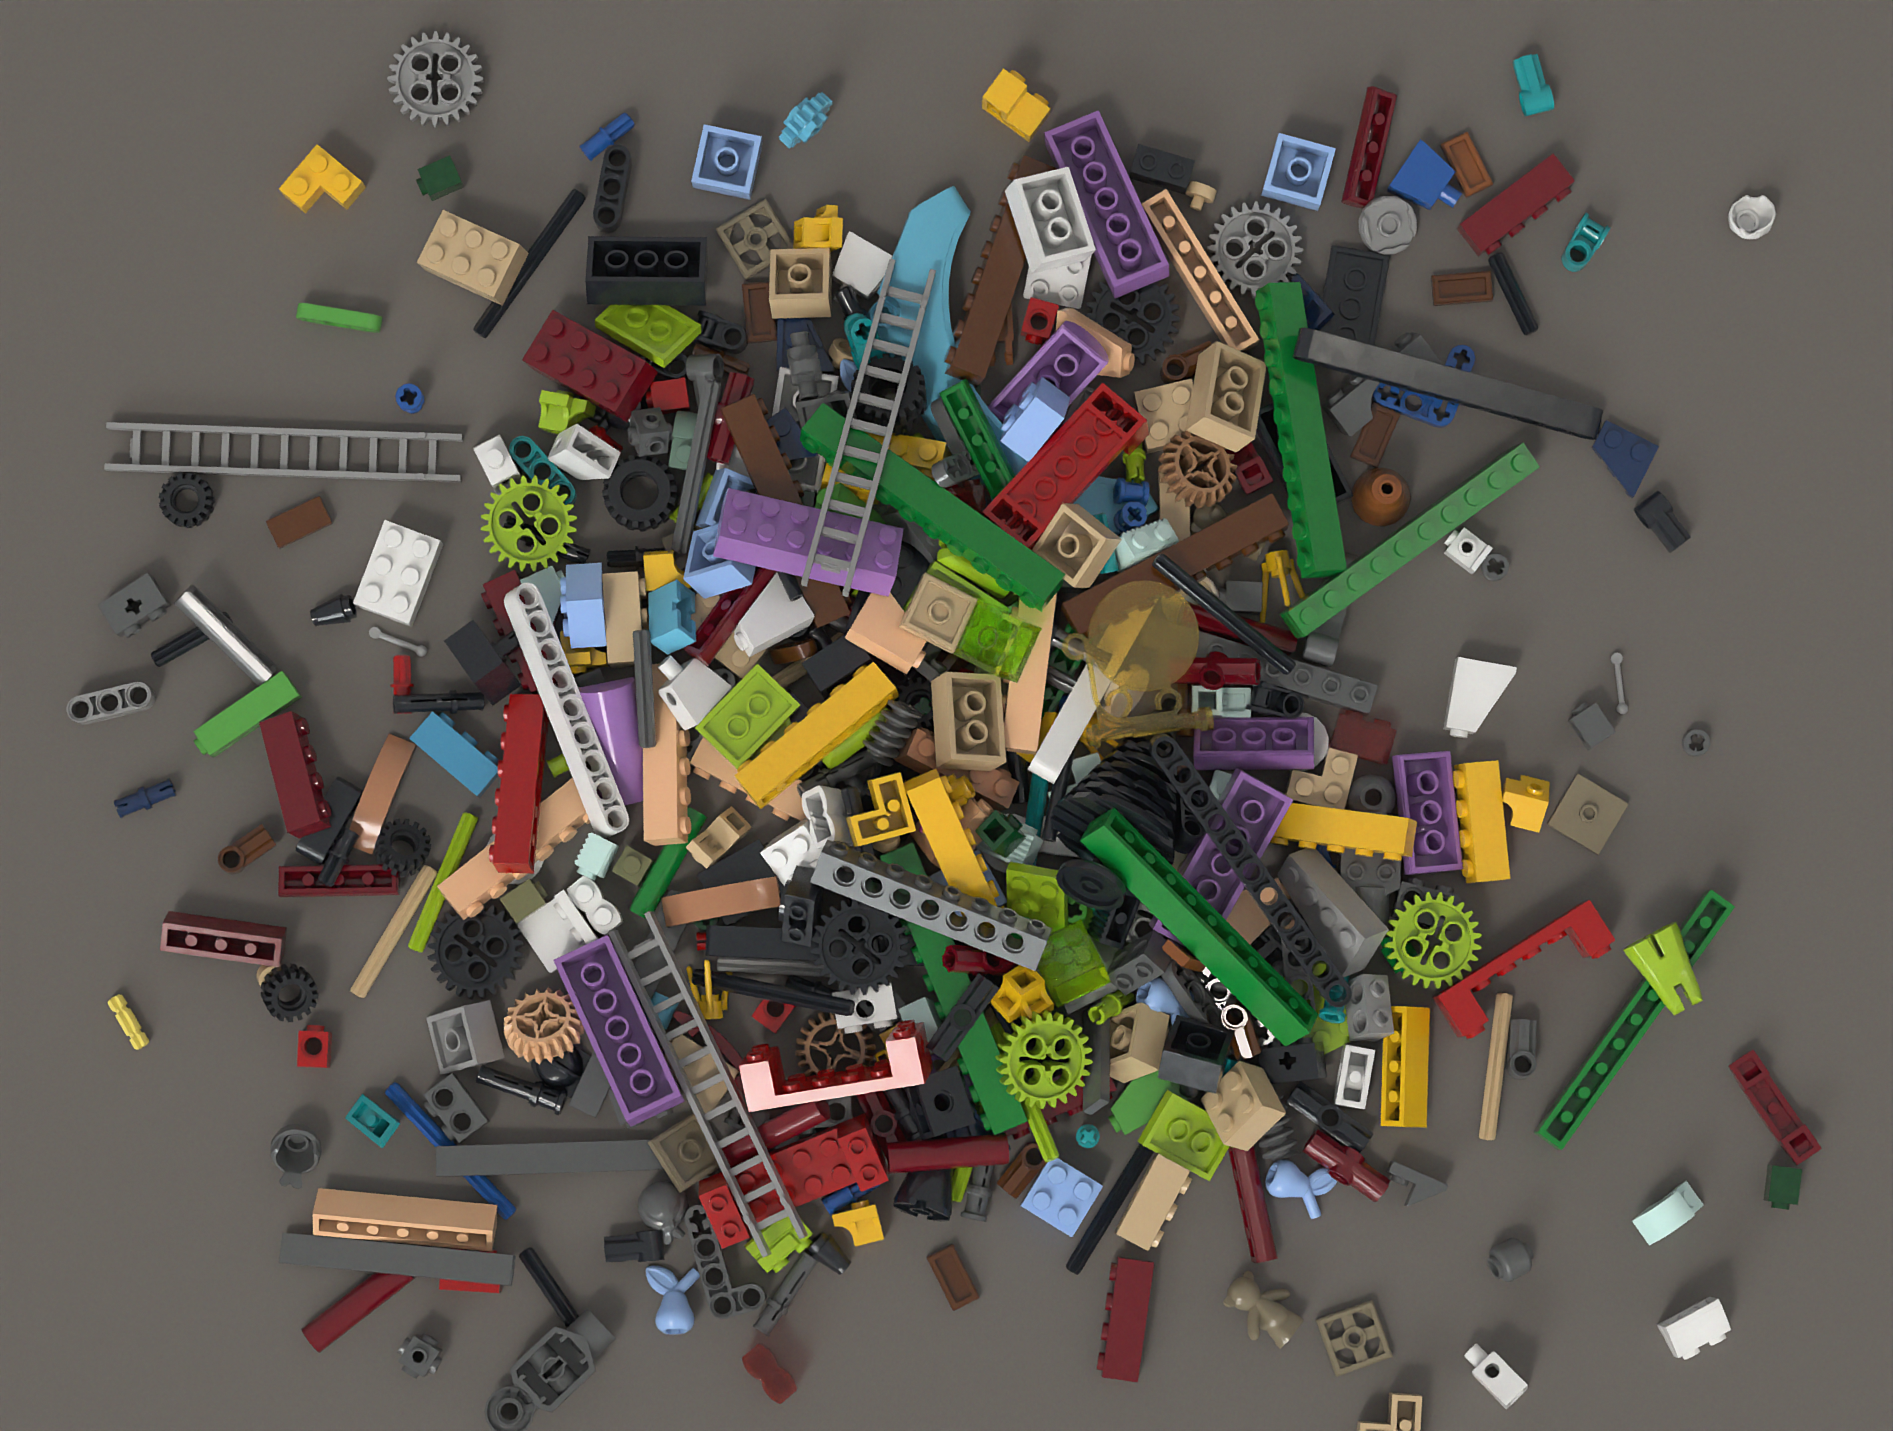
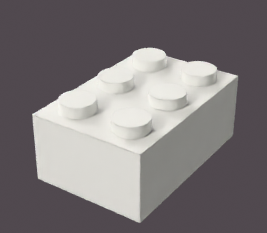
[1005,167,1096,274]
[353,520,444,627]

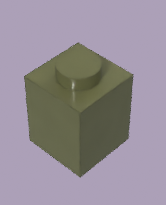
[612,845,654,887]
[500,879,549,924]

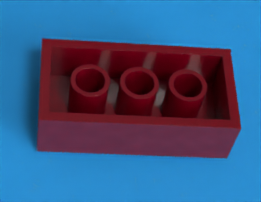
[522,310,658,422]

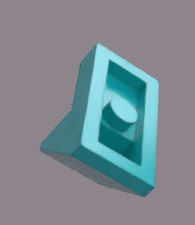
[345,1094,400,1148]

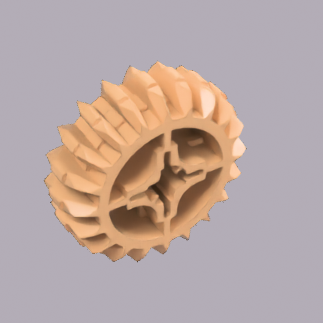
[503,987,584,1065]

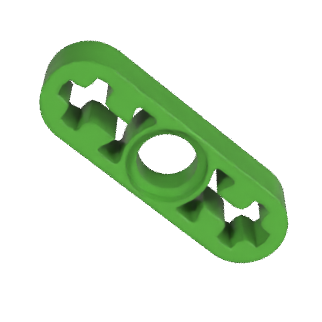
[296,303,383,333]

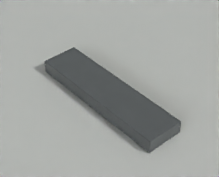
[1083,998,1110,1115]

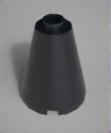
[893,1136,953,1222]

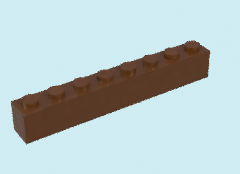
[944,155,1057,387]
[720,394,852,628]
[1061,493,1289,640]

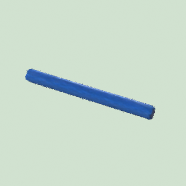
[385,1082,516,1220]

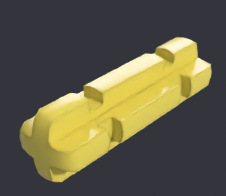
[108,994,149,1050]

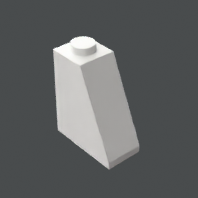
[734,573,815,657]
[1443,657,1517,738]

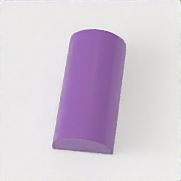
[987,321,1109,423]
[578,677,643,805]
[1194,717,1314,770]
[1392,751,1463,875]

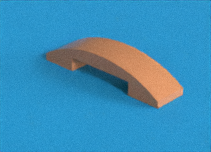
[349,734,417,855]
[661,876,781,927]

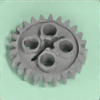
[387,31,484,128]
[1207,201,1303,298]

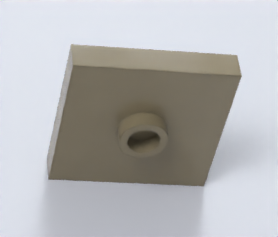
[1546,773,1629,855]
[648,1113,720,1193]

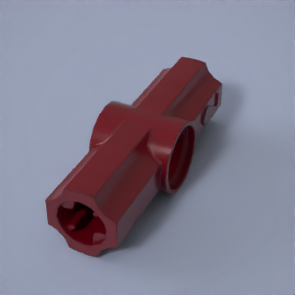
[707,372,755,465]
[1168,651,1261,690]
[942,945,1018,976]
[856,1091,907,1159]
[1302,1129,1391,1202]

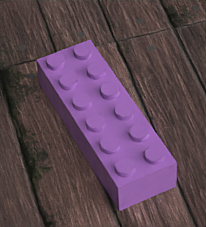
[1044,110,1169,299]
[713,488,903,597]
[1149,768,1293,946]
[553,935,685,1127]

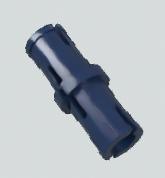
[114,778,177,818]

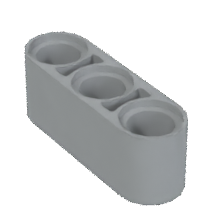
[66,682,156,725]

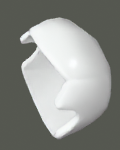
[1728,195,1776,240]

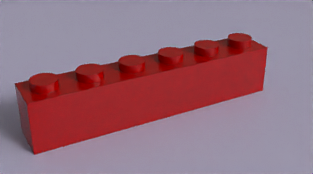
[489,694,549,874]

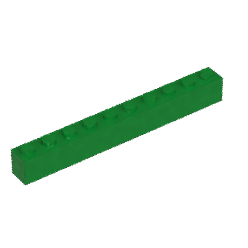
[1255,282,1347,578]
[800,403,1066,612]
[1280,443,1540,638]
[1080,807,1319,1047]
[880,843,1028,1135]
[1533,889,1735,1150]

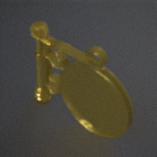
[1062,581,1214,748]

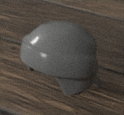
[270,1124,322,1189]
[638,1180,689,1244]

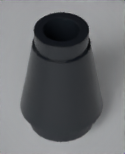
[310,594,357,626]
[807,1231,851,1275]

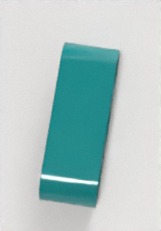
[509,436,577,505]

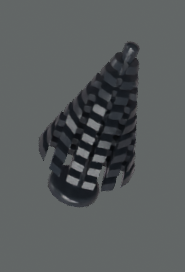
[1050,698,1179,910]

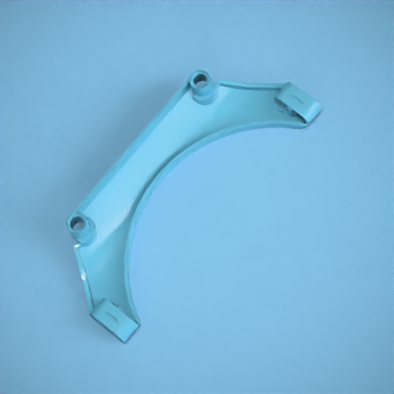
[865,186,1159,535]

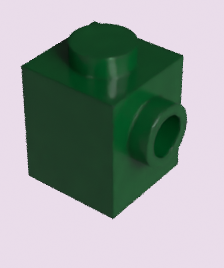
[975,810,1027,858]

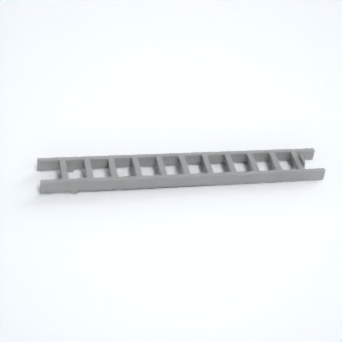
[801,259,936,597]
[104,422,463,483]
[608,911,808,1257]

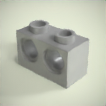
[1345,974,1394,1042]

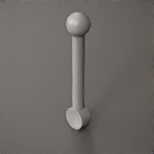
[369,627,427,657]
[1610,653,1628,714]

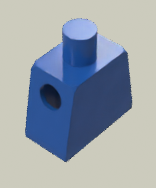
[1387,139,1462,210]

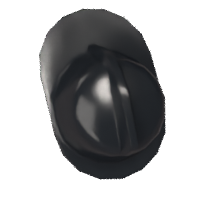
[531,1045,591,1098]

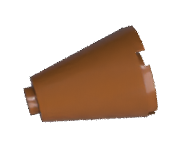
[1351,468,1411,527]

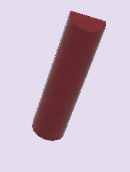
[1341,86,1397,208]
[684,566,777,666]
[1176,600,1298,656]
[278,864,400,897]
[722,1100,831,1168]
[886,1133,1009,1174]
[1228,1145,1278,1263]
[301,1273,415,1353]

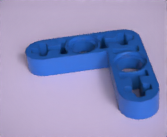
[1372,345,1475,428]

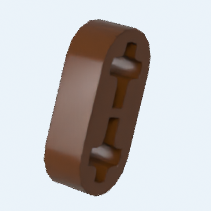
[769,638,819,665]

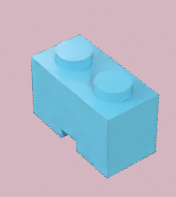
[648,580,696,655]

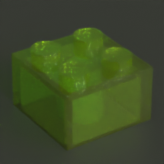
[954,600,1042,683]
[1037,919,1111,1008]

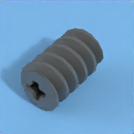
[863,700,923,767]
[1259,1096,1301,1161]

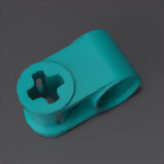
[1561,213,1611,272]
[844,313,887,370]

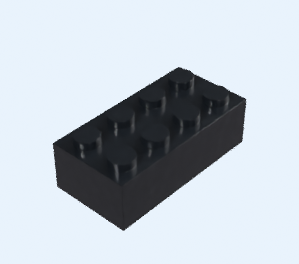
[585,236,708,306]

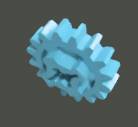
[779,92,833,149]

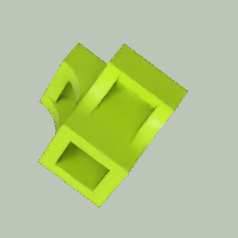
[538,390,596,434]

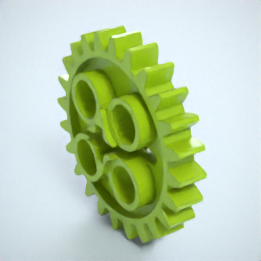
[481,475,577,572]
[1384,892,1482,989]
[995,1010,1093,1109]

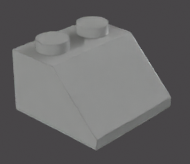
[426,1000,505,1075]

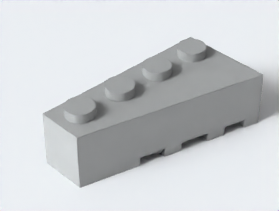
[1277,848,1389,977]

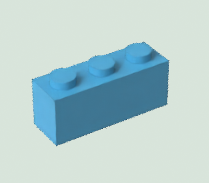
[409,711,499,798]

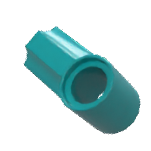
[1512,54,1554,117]

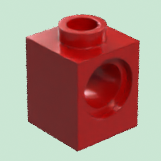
[1020,297,1059,345]
[646,377,691,415]
[751,999,796,1034]
[297,1025,332,1068]

